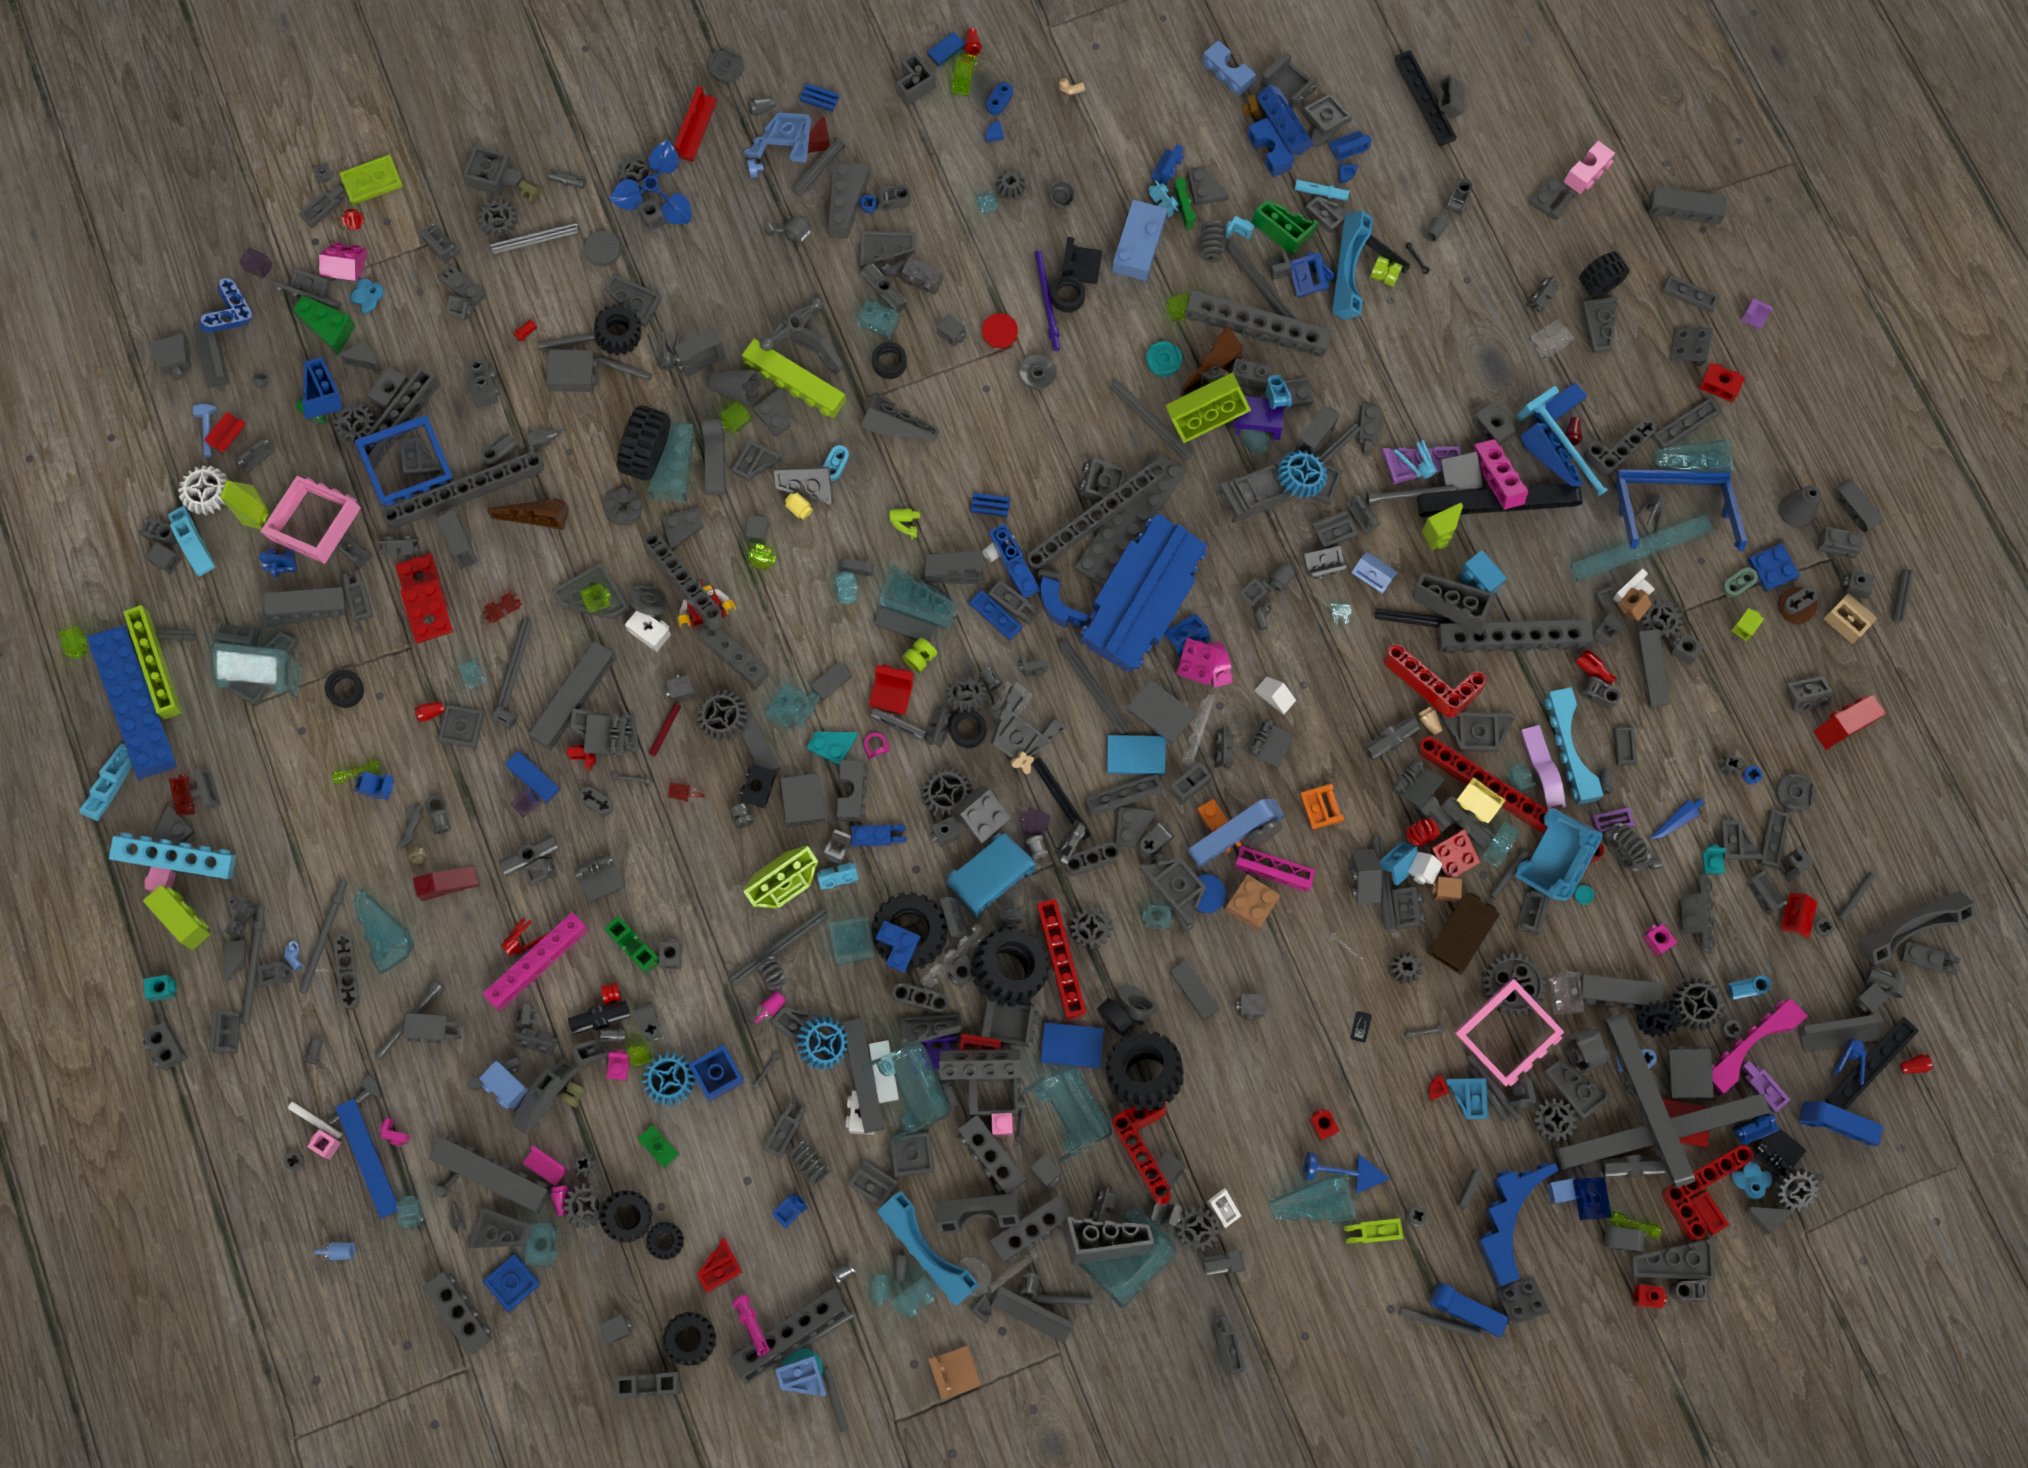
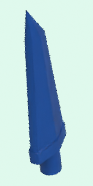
[1649,798,1704,839]

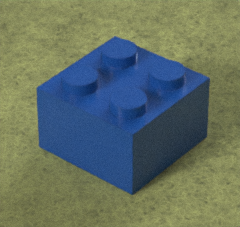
[689,1045,745,1102]

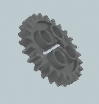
[1482,953,1547,1017]

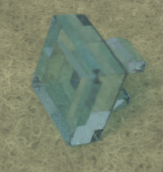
[1331,604,1352,624]

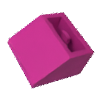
[319,242,367,281]

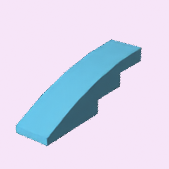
[79,743,132,821]

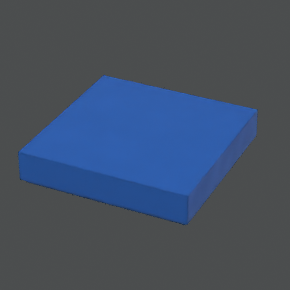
[482,1253,541,1312]

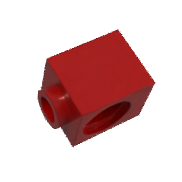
[1309,1108,1340,1142]

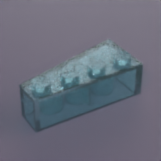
[880,565,957,631]

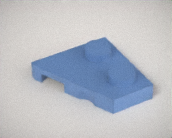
[775,1356,827,1396]

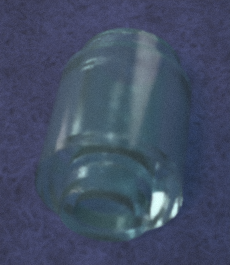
[869,1275,891,1305]

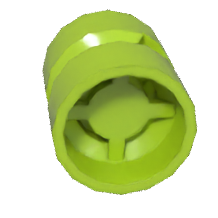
[1370,256,1403,287]
[902,637,938,673]

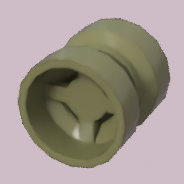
[559,1081,587,1108]

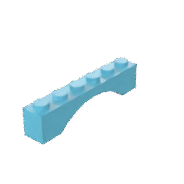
[1545,687,1604,805]

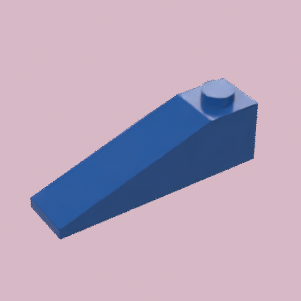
[1520,423,1583,486]

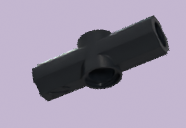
[568,1000,631,1035]

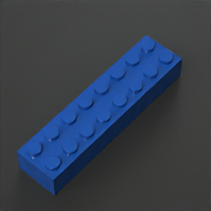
[86,625,177,780]

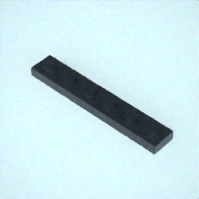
[1394,50,1457,146]
[1825,1017,1919,1110]

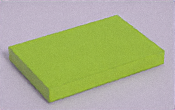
[339,154,403,205]

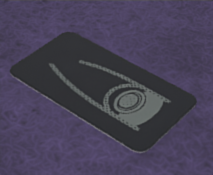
[1351,1011,1372,1043]

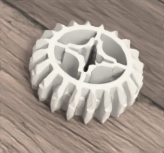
[178,465,228,516]

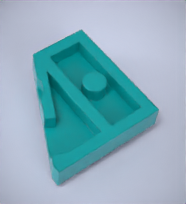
[806,732,858,767]

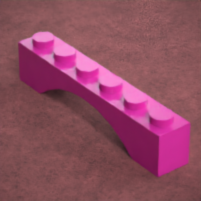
[1712,998,1808,1096]

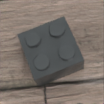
[952,785,1011,843]

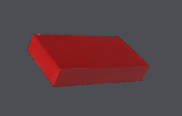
[1690,1190,1729,1236]

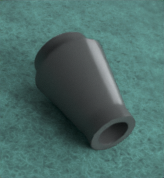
[747,97,775,116]

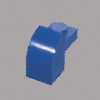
[353,772,394,800]

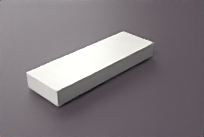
[869,1041,899,1104]

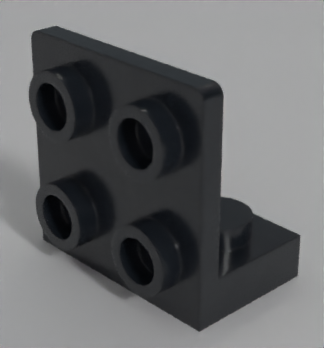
[1062,237,1102,284]

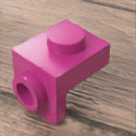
[380,1118,411,1146]

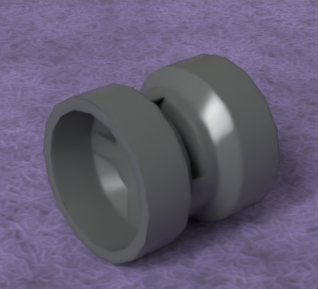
[730,803,755,829]

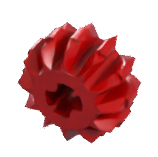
[1405,818,1440,847]

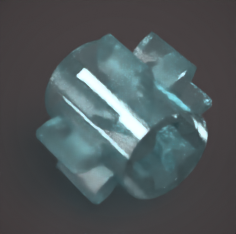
[975,191,999,214]

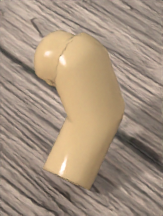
[1059,78,1085,95]

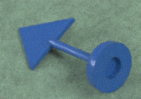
[1303,1152,1390,1194]

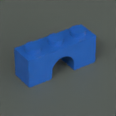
[1247,118,1294,177]

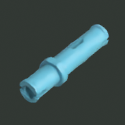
[1295,179,1350,202]

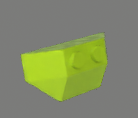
[742,845,818,909]

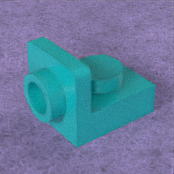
[1701,845,1726,875]

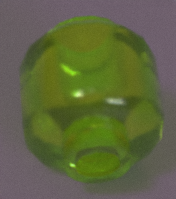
[748,543,777,570]

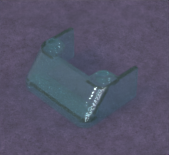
[211,643,302,697]
[861,1043,950,1141]
[1021,1066,1112,1162]

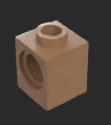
[1618,588,1652,621]
[1431,877,1462,902]

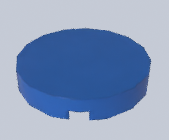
[1196,874,1226,913]

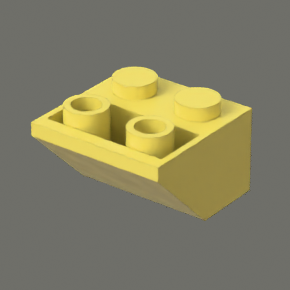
[1456,778,1505,823]

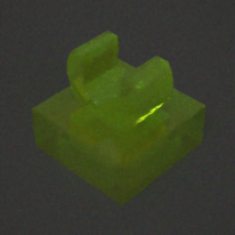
[627,1041,651,1067]

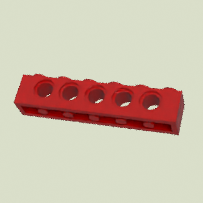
[1037,899,1086,1021]

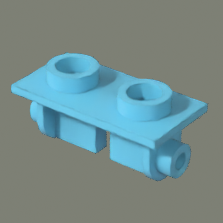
[1148,180,1180,217]
[817,862,859,890]

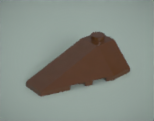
[487,499,569,530]

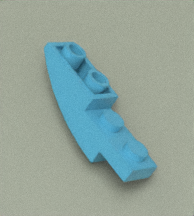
[168,505,216,577]

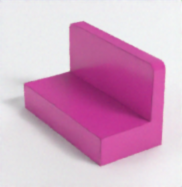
[523,1145,568,1187]

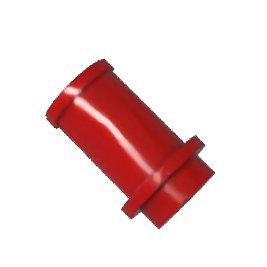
[513,319,537,342]

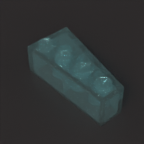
[648,423,696,502]

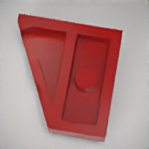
[697,1237,743,1293]

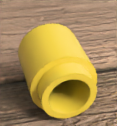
[785,493,813,520]

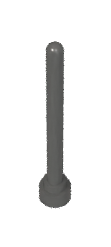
[1367,485,1457,506]
[375,979,446,1060]

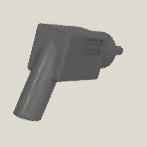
[526,429,566,453]

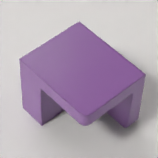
[1741,298,1773,329]

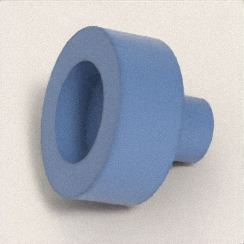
[747,159,764,178]

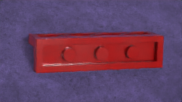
[674,86,717,162]

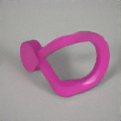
[864,732,890,759]

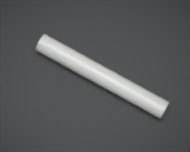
[288,1102,342,1140]

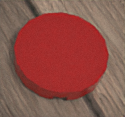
[982,313,1018,349]

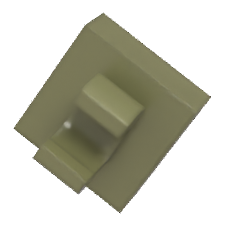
[519,180,544,202]

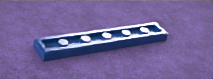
[335,1098,401,1219]

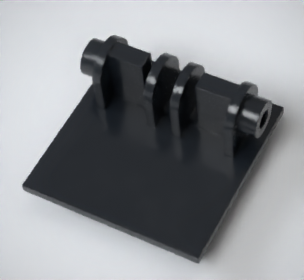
[1752,1128,1807,1180]

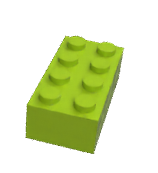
[1165,372,1251,443]

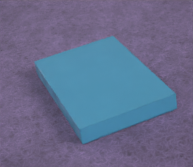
[1107,735,1165,775]

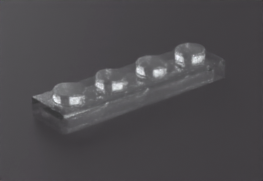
[1182,694,1215,770]

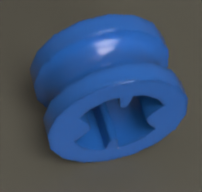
[861,195,877,213]
[1742,766,1762,785]

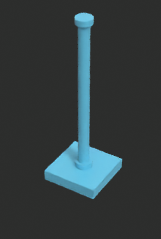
[1516,386,1608,497]

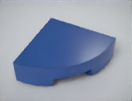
[986,120,1004,142]
[1339,164,1358,183]

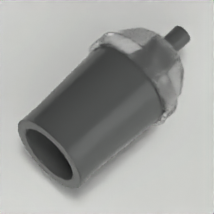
[1424,212,1449,242]

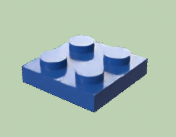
[1748,544,1800,592]

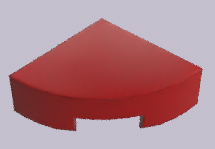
[1428,1074,1449,1101]

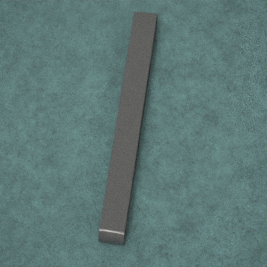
[1555,1093,1771,1170]

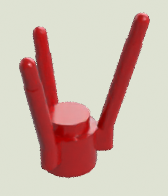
[500,918,550,956]

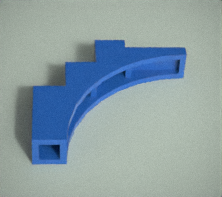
[1477,1162,1559,1287]

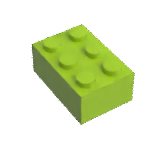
[143,885,211,950]

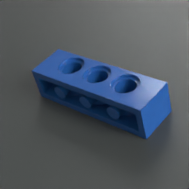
[1256,85,1314,155]

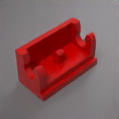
[959,1034,1001,1050]

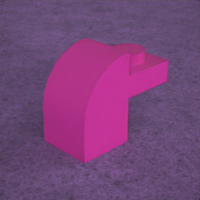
[1207,641,1233,688]

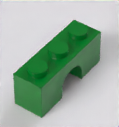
[604,916,659,975]

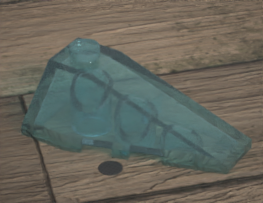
[1654,439,1735,473]
[353,889,415,974]
[1269,1174,1357,1224]

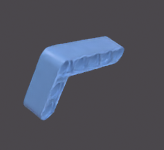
[1187,799,1286,867]

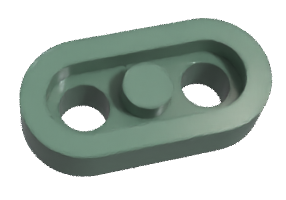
[1723,568,1758,598]

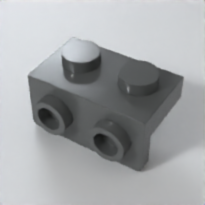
[1303,545,1347,579]

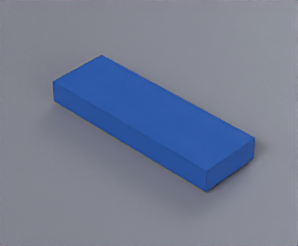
[1533,382,1588,424]
[969,590,1023,641]
[505,751,560,803]

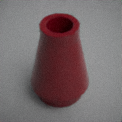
[1565,417,1582,446]

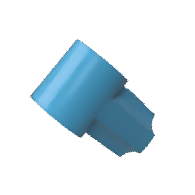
[1728,976,1771,1000]

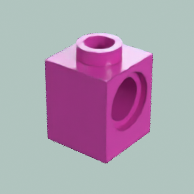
[1643,924,1677,957]

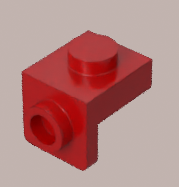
[566,745,596,771]

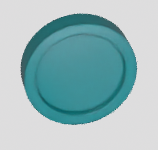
[1574,885,1594,905]

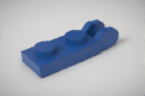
[851,825,906,847]

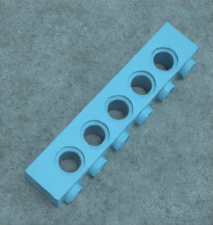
[109,832,236,879]

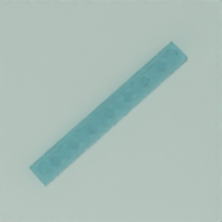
[1570,514,1714,582]

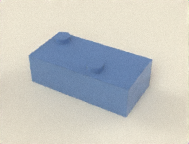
[1112,200,1168,282]

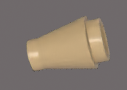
[1418,707,1443,736]

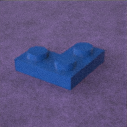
[876,920,921,973]

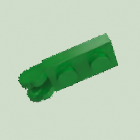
[1174,177,1196,230]

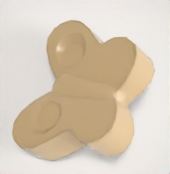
[1010,751,1034,774]

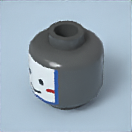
[784,215,811,243]

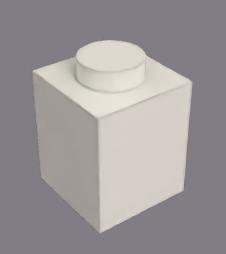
[1408,852,1442,884]

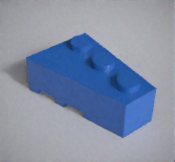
[303,357,342,419]

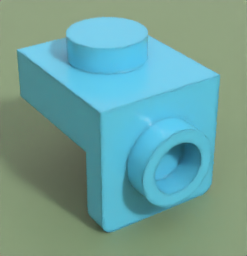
[1224,216,1254,239]

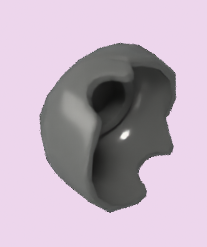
[1048,181,1075,209]

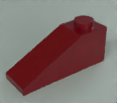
[413,866,479,901]

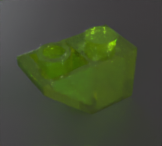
[951,53,977,96]

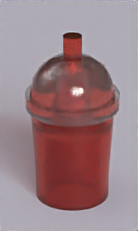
[668,782,705,803]

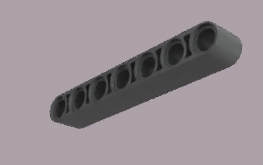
[643,532,724,630]

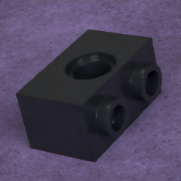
[740,764,778,808]

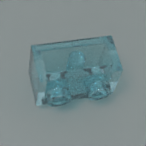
[857,300,900,340]
[892,1276,937,1319]

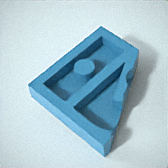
[1447,1078,1489,1119]

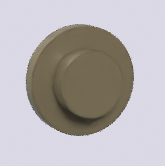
[408,847,428,864]

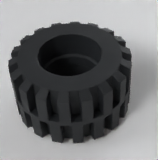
[1579,251,1630,298]
[594,304,641,356]
[599,1190,653,1243]
[662,1312,717,1366]

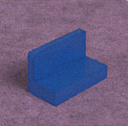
[1329,130,1372,162]

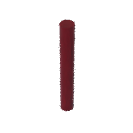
[648,703,681,757]

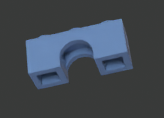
[1202,40,1256,96]

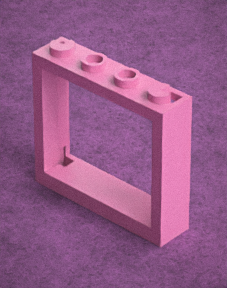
[260,476,361,564]
[1453,979,1564,1086]

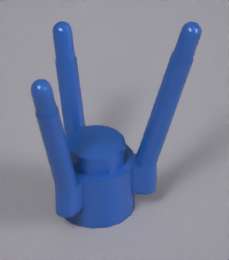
[1833,1039,1867,1085]

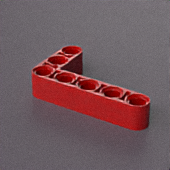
[1384,645,1487,718]
[1113,1102,1171,1205]
[1662,1145,1753,1240]

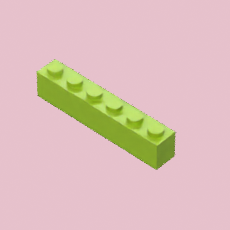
[742,338,846,419]
[123,605,183,720]

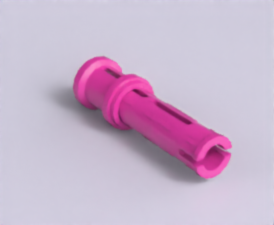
[732,1295,770,1356]

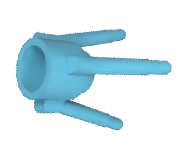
[1394,440,1437,479]

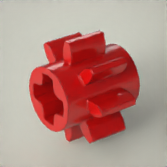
[341,209,364,230]

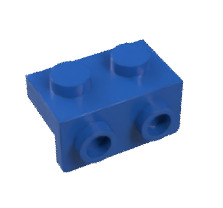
[1151,144,1185,186]

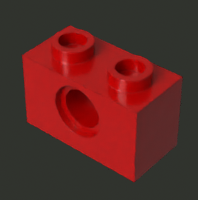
[1698,363,1745,403]

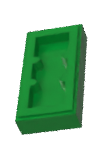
[637,1125,680,1169]

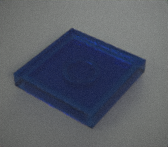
[1573,1177,1612,1220]

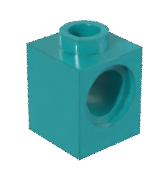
[143,975,177,1002]

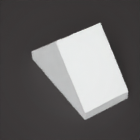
[1254,677,1296,715]
[1206,1188,1241,1228]

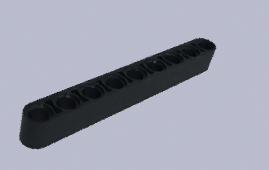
[1416,484,1583,517]

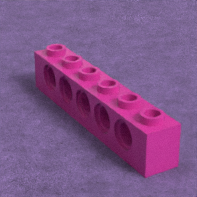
[482,912,589,1011]

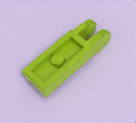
[1344,1218,1404,1244]

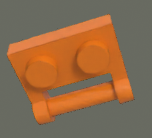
[1300,784,1345,830]

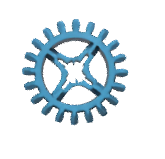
[1277,449,1328,499]
[795,1016,849,1070]
[642,1052,696,1107]

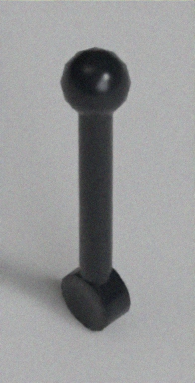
[1406,242,1430,274]

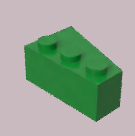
[1251,200,1319,255]
[293,295,356,356]

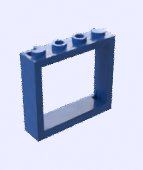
[354,415,453,507]

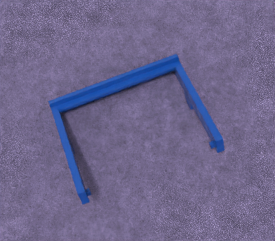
[1615,469,1747,551]

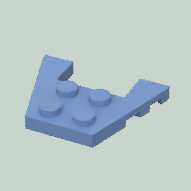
[744,112,811,163]

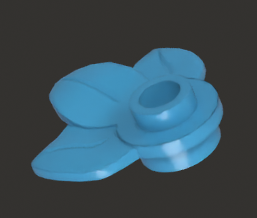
[349,279,384,314]
[1731,1160,1773,1199]

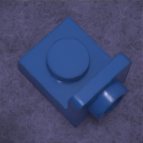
[772,1193,808,1229]

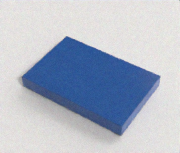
[1041,1023,1104,1069]

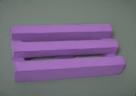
[1591,807,1635,834]

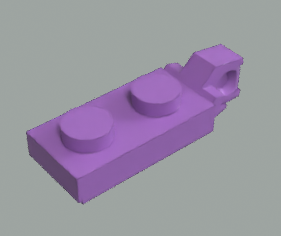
[1740,1061,1790,1113]

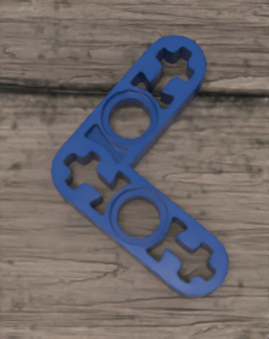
[199,278,252,333]

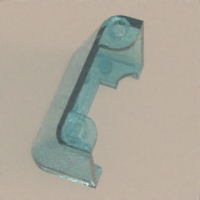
[1079,1207,1177,1308]

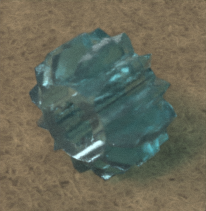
[833,572,858,604]

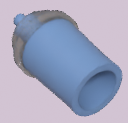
[315,1241,355,1262]

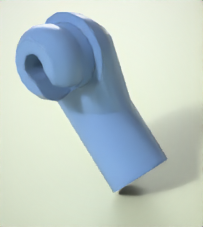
[284,941,303,972]

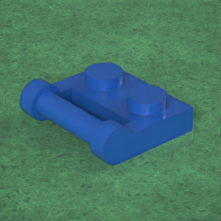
[1290,253,1329,298]

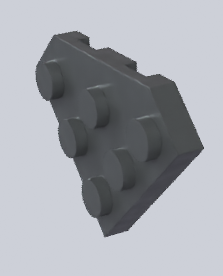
[552,562,630,620]

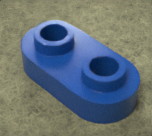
[986,82,1013,115]

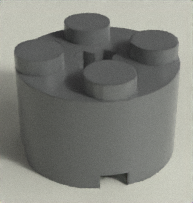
[1564,1028,1610,1074]

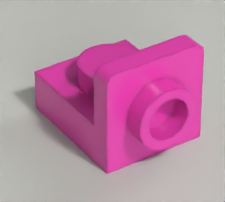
[606,1050,631,1081]

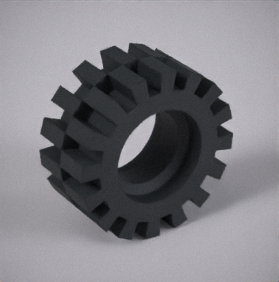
[645,1222,684,1260]

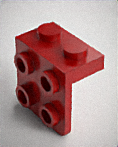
[869,664,914,715]

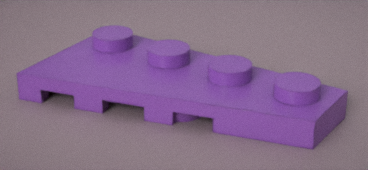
[1382,446,1461,484]

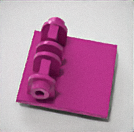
[1177,638,1220,686]

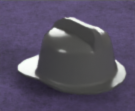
[1117,985,1158,1025]

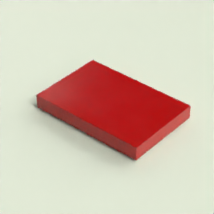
[1662,1098,1711,1148]

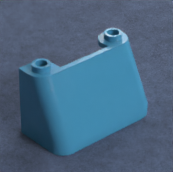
[1515,808,1603,901]
[946,833,1036,919]

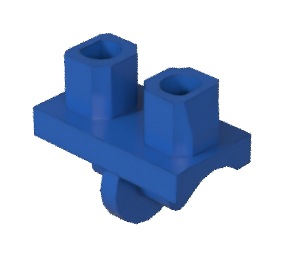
[259,548,297,577]

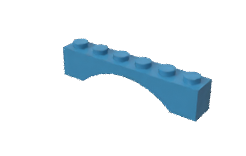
[1332,210,1373,320]
[877,1191,980,1306]

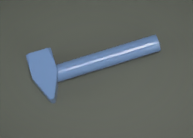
[193,404,218,458]

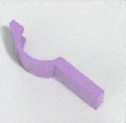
[1520,725,1566,810]

